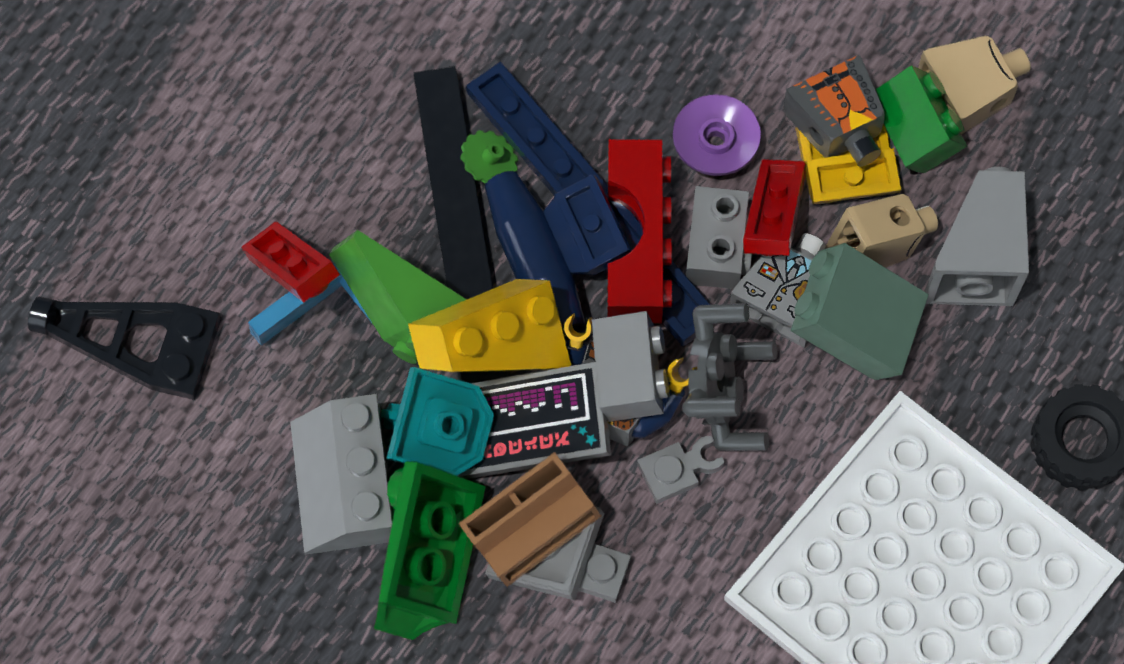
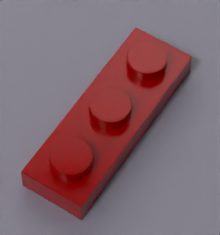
[743,159,806,256]
[241,221,340,303]

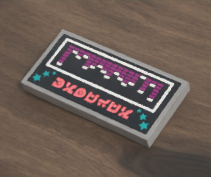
[458,362,611,479]

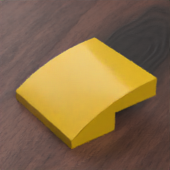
[796,124,901,205]

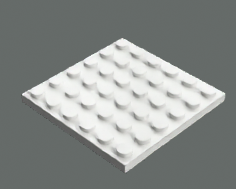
[724,391,1124,664]

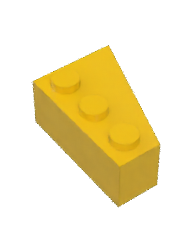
[408,279,571,372]

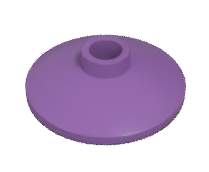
[673,95,761,176]

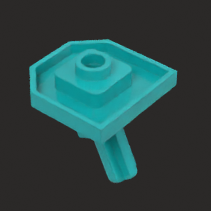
[381,367,494,476]

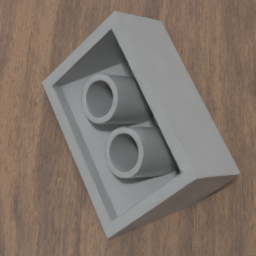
[290,394,394,555]

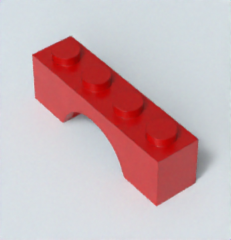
[607,139,672,323]

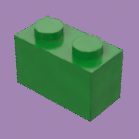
[875,65,967,174]

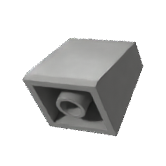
[924,166,1029,306]

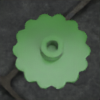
[460,130,518,184]

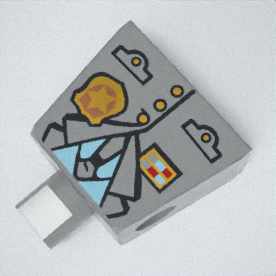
[730,233,826,348]

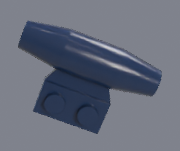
[485,171,632,340]

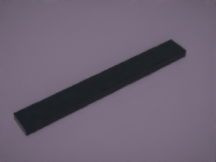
[413,66,507,384]

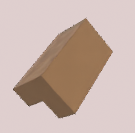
[459,452,601,587]

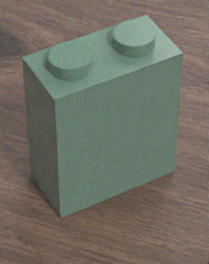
[791,243,929,380]

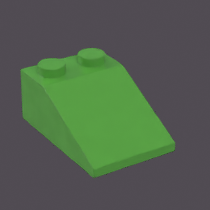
[329,230,467,364]

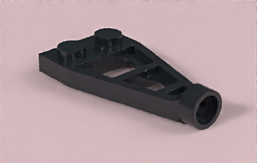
[28,296,221,400]

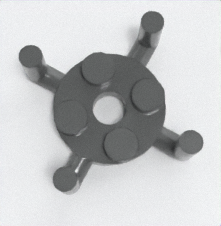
[683,303,777,451]

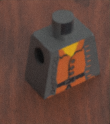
[783,55,885,167]

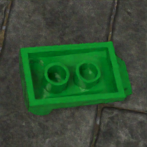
[374,462,486,640]

